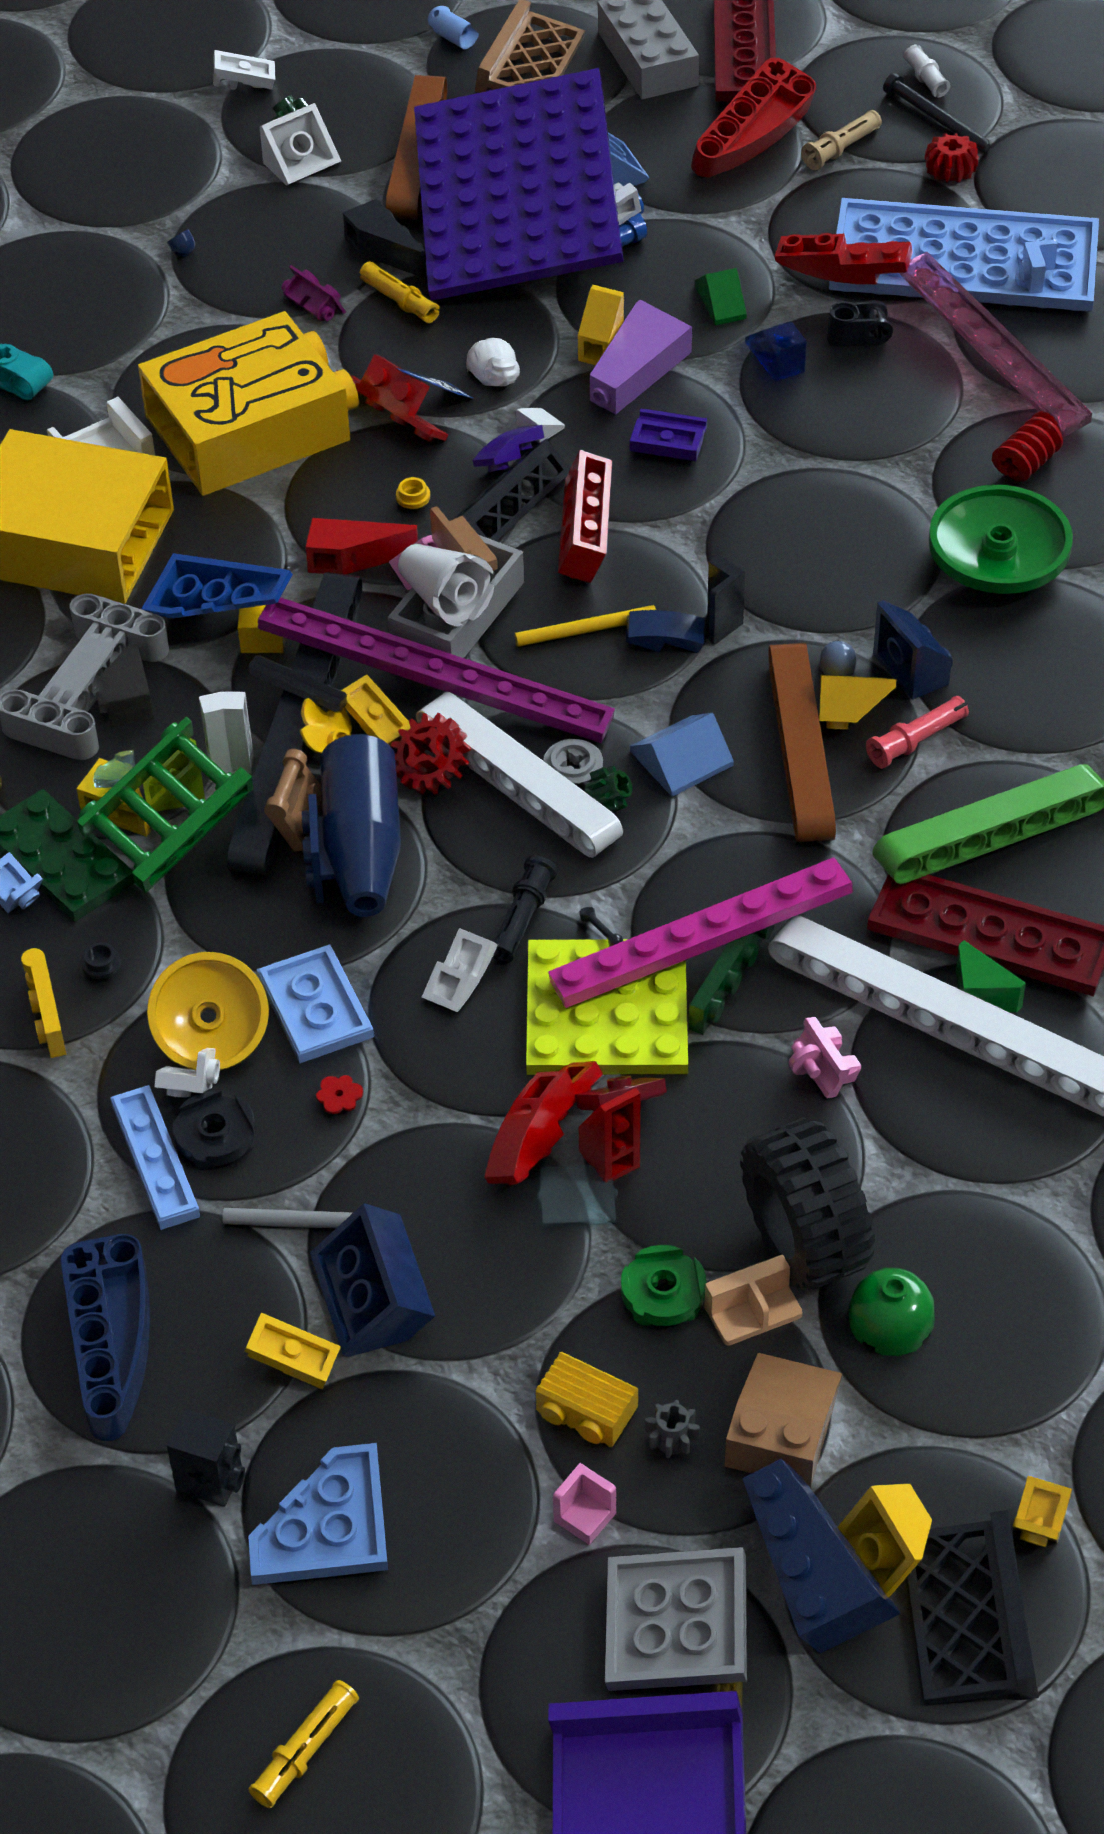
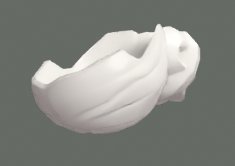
[466,338,520,386]

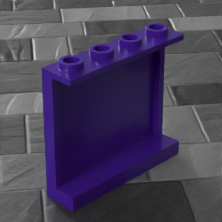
[548,1691,746,1834]

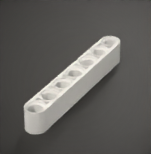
[416,692,623,858]

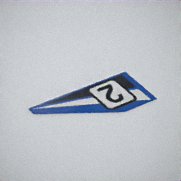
[396,368,474,399]

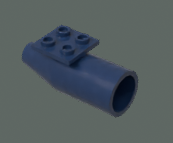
[302,734,401,917]

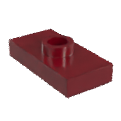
[575,1076,667,1111]

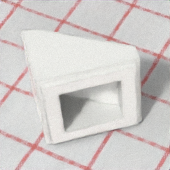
[516,408,565,443]

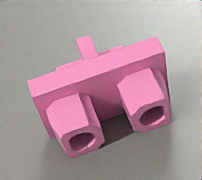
[788,1017,861,1098]

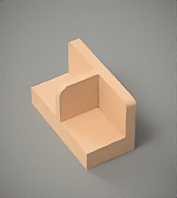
[704,1254,802,1346]

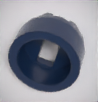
[167,229,195,257]

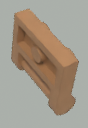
[264,749,322,852]

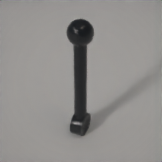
[579,907,623,946]

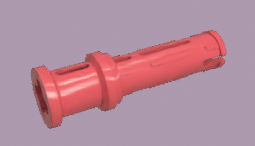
[866,696,969,769]

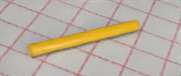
[514,605,656,647]

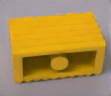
[536,1352,638,1447]

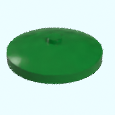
[929,485,1073,594]

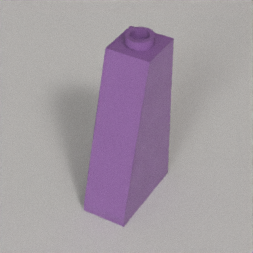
[590,300,692,415]

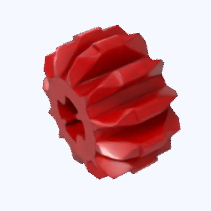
[925,133,979,183]

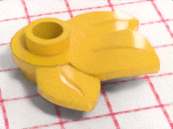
[300,698,352,754]

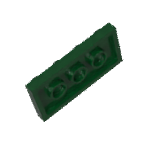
[0,789,135,922]

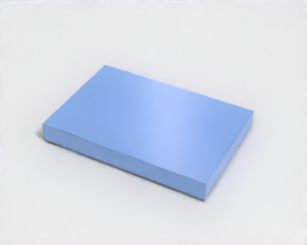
[257,944,374,1064]

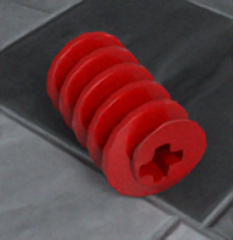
[991,411,1063,482]

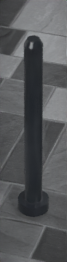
[883,72,991,152]

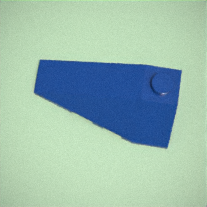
[141,553,293,618]

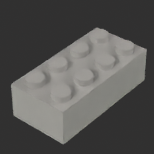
[598,0,699,100]
[388,535,524,658]

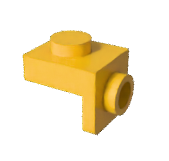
[1012,1475,1072,1547]

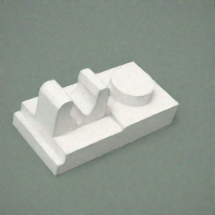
[213,50,275,90]

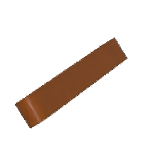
[386,75,447,221]
[768,643,836,843]

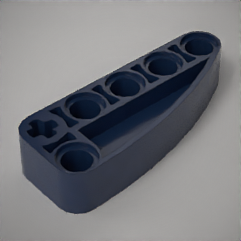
[61,1234,150,1441]

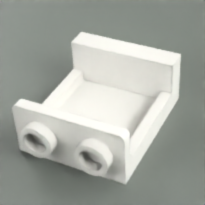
[47,397,155,456]

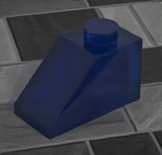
[745,321,807,382]

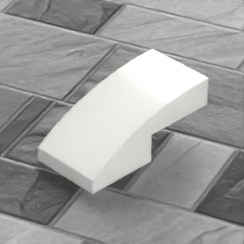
[422,928,498,1012]

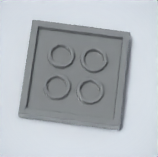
[605,1547,747,1691]

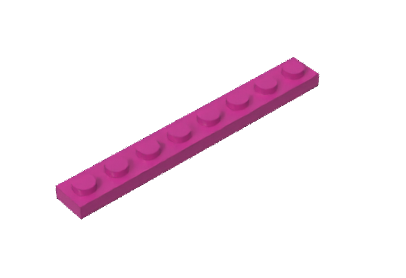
[548,857,853,1008]

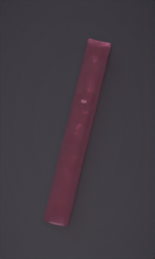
[900,252,1092,437]

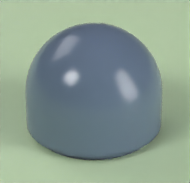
[820,641,857,676]

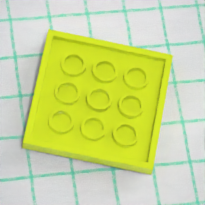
[526,939,688,1075]

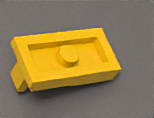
[341,674,411,747]
[244,1312,341,1390]

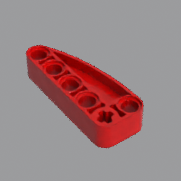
[691,57,816,177]

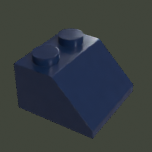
[873,600,953,700]

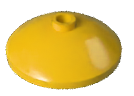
[147,952,269,1071]

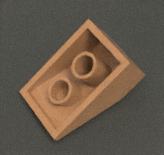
[725,1353,842,1488]

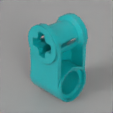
[0,344,54,400]

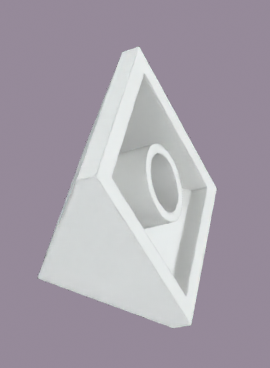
[259,103,341,186]

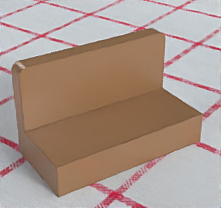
[430,506,498,571]

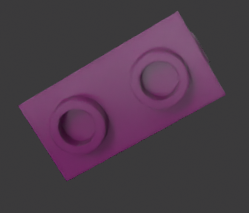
[281,265,346,321]

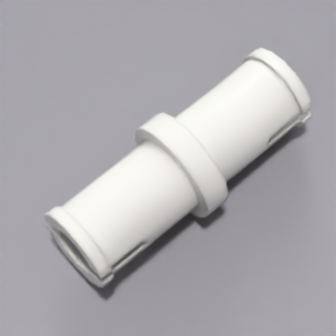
[904,44,950,98]

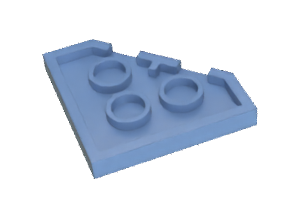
[248,1443,388,1585]

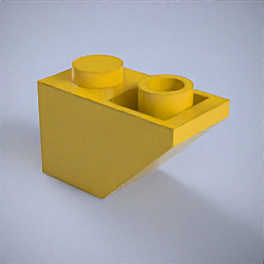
[578,285,624,365]

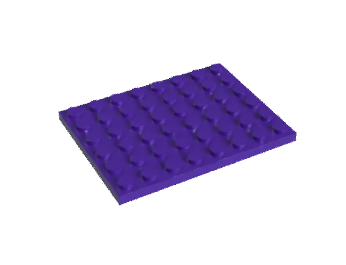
[414,68,624,301]

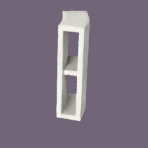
[199,692,254,774]

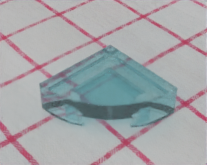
[93,750,135,788]

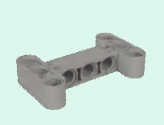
[0,593,169,760]

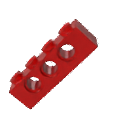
[558,450,612,583]

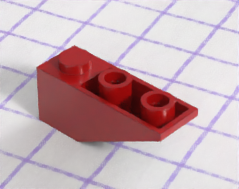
[305,518,418,574]

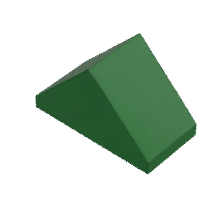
[694,268,747,326]
[956,940,1026,1012]

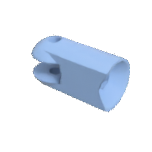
[428,6,479,49]

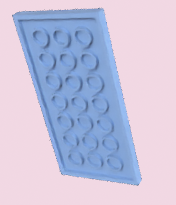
[829,198,1099,311]

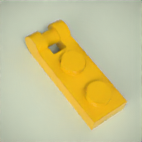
[21,948,67,1058]

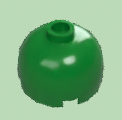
[849,1267,935,1356]

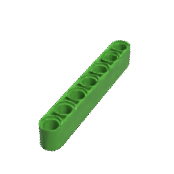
[872,764,1104,884]

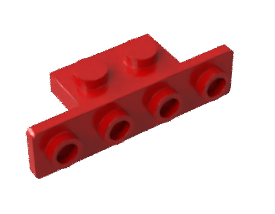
[336,354,448,442]

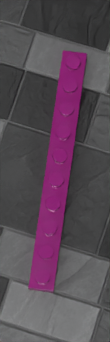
[258,597,615,743]

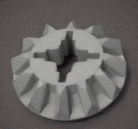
[543,739,603,786]

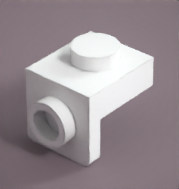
[155,1048,220,1097]

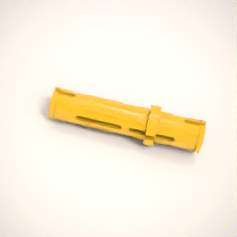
[359,261,440,323]
[248,1680,359,1808]

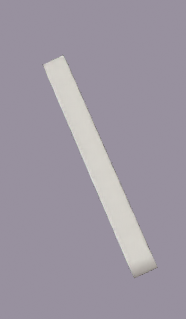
[768,915,1104,1117]

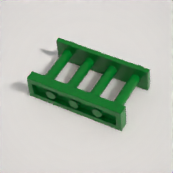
[77,716,254,894]

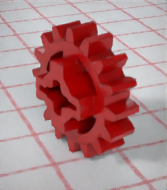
[391,713,471,794]

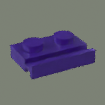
[629,408,707,461]

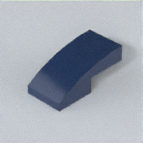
[626,610,705,653]

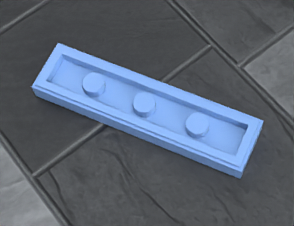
[110,1085,200,1230]

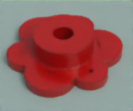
[316,1075,364,1114]

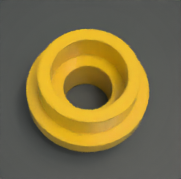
[396,477,430,509]

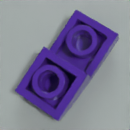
[472,425,545,472]

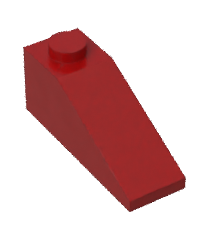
[578,1088,641,1185]

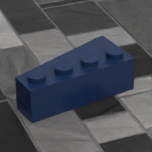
[742,1458,901,1653]

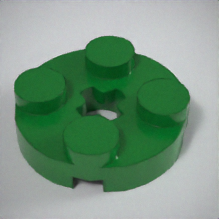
[621,1245,707,1326]

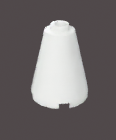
[398,544,494,626]

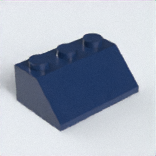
[310,1203,435,1357]

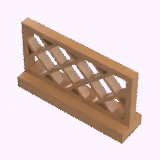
[475,0,585,93]

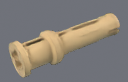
[801,110,882,170]

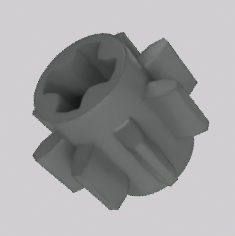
[645,1400,700,1458]

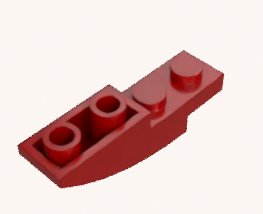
[774,233,913,285]
[485,1061,603,1185]

